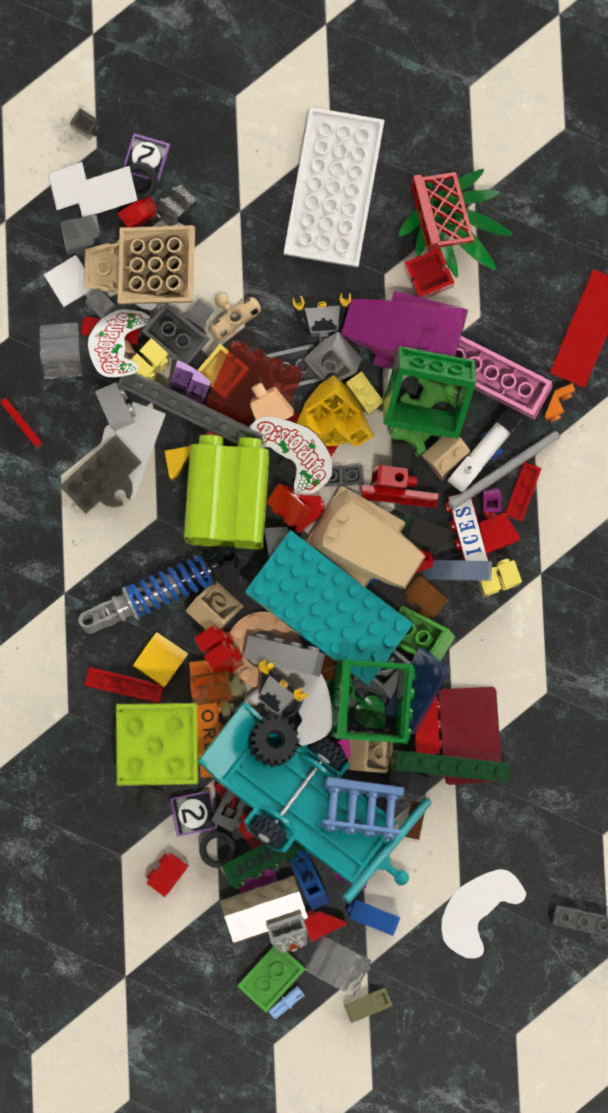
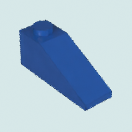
[290,850,329,910]

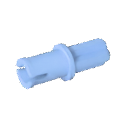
[269,986,305,1019]

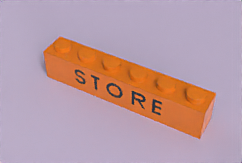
[189,660,224,778]

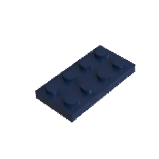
[384,648,451,734]

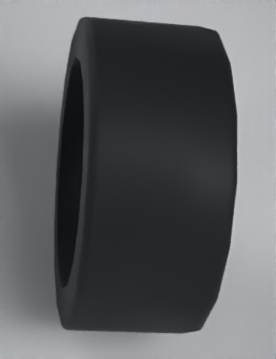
[129,162,158,200]
[199,831,236,868]

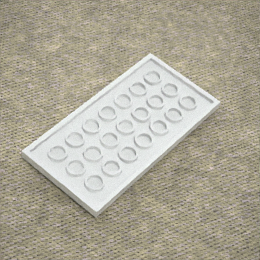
[284,107,384,268]

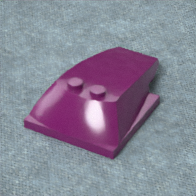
[341,291,468,384]

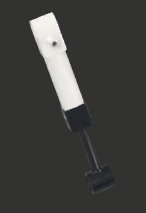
[448,366,557,492]

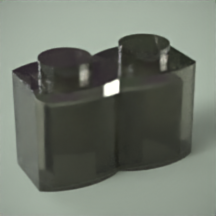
[155,184,198,226]

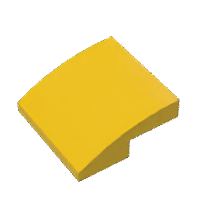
[133,632,188,688]

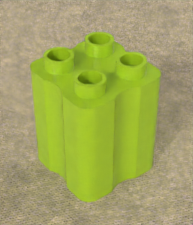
[184,435,269,549]

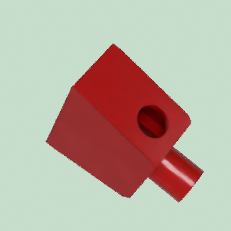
[371,465,417,489]
[479,510,520,554]

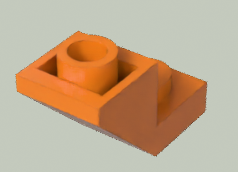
[543,383,575,423]

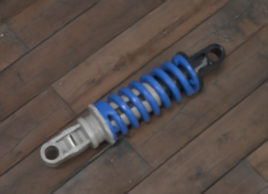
[79,547,240,634]

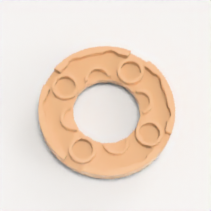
[230,612,302,688]

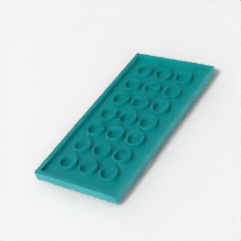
[244,530,413,686]

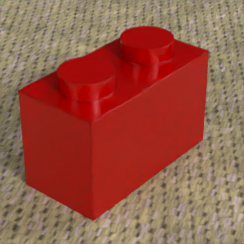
[266,484,314,527]
[146,852,189,898]

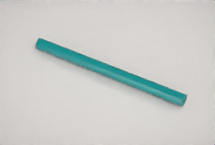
[342,797,432,903]

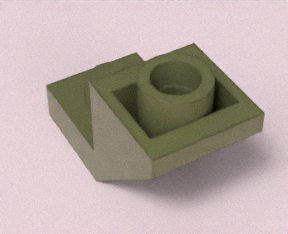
[220,676,247,722]
[344,988,393,1023]

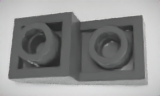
[324,465,365,487]

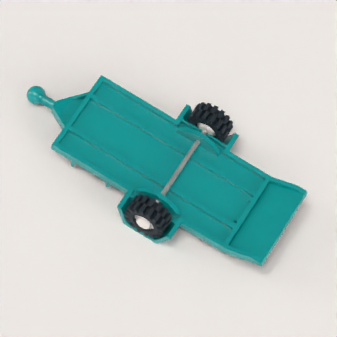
[197,702,409,886]

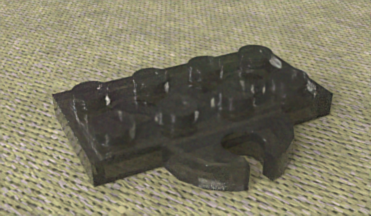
[60,435,142,515]

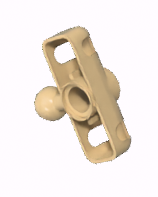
[209,293,261,341]

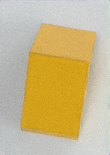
[165,446,190,482]

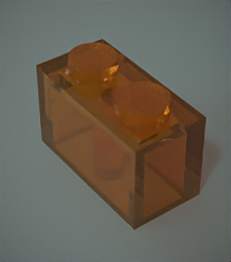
[404,576,449,619]
[190,671,233,705]

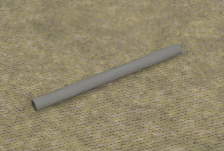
[448,430,560,510]

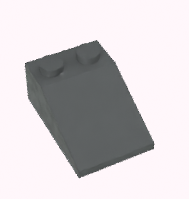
[142,303,210,365]
[255,344,322,393]

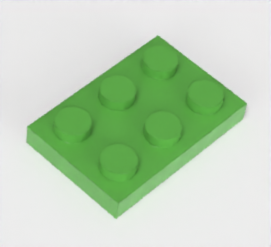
[238,946,305,1012]

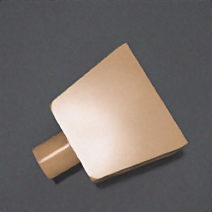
[250,382,294,420]

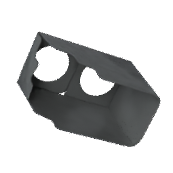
[61,215,101,254]

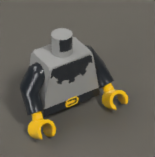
[292,292,351,344]
[258,659,309,718]

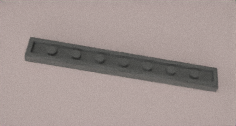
[117,373,264,444]

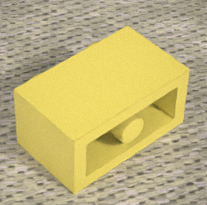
[346,372,383,417]

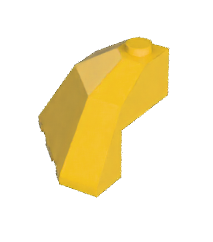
[297,375,374,446]

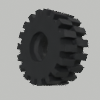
[248,715,300,767]

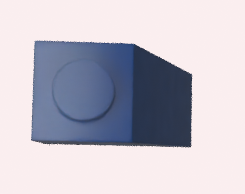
[347,900,400,936]

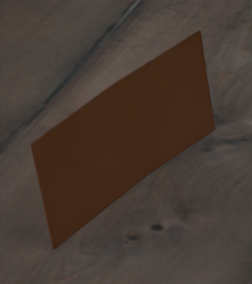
[405,801,425,840]

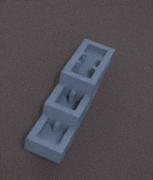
[422,560,492,581]

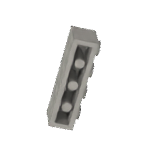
[243,633,325,677]

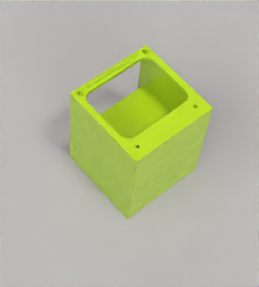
[116,704,198,786]

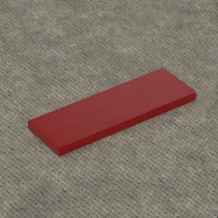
[550,269,608,388]

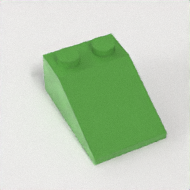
[397,605,455,661]

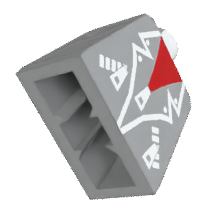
[266,914,307,953]

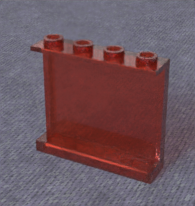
[204,341,303,427]

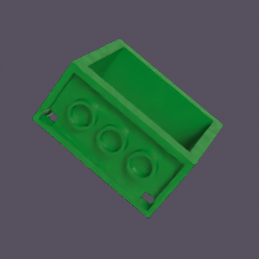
[383,346,476,439]
[331,658,415,743]

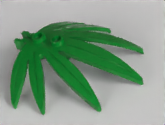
[398,169,512,278]

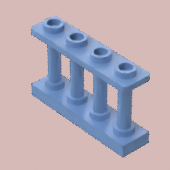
[320,777,404,839]

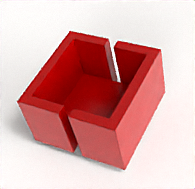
[404,248,455,299]
[194,625,244,677]

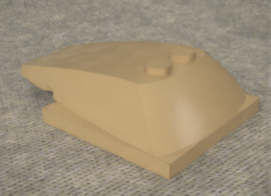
[84,225,195,304]
[306,485,425,589]

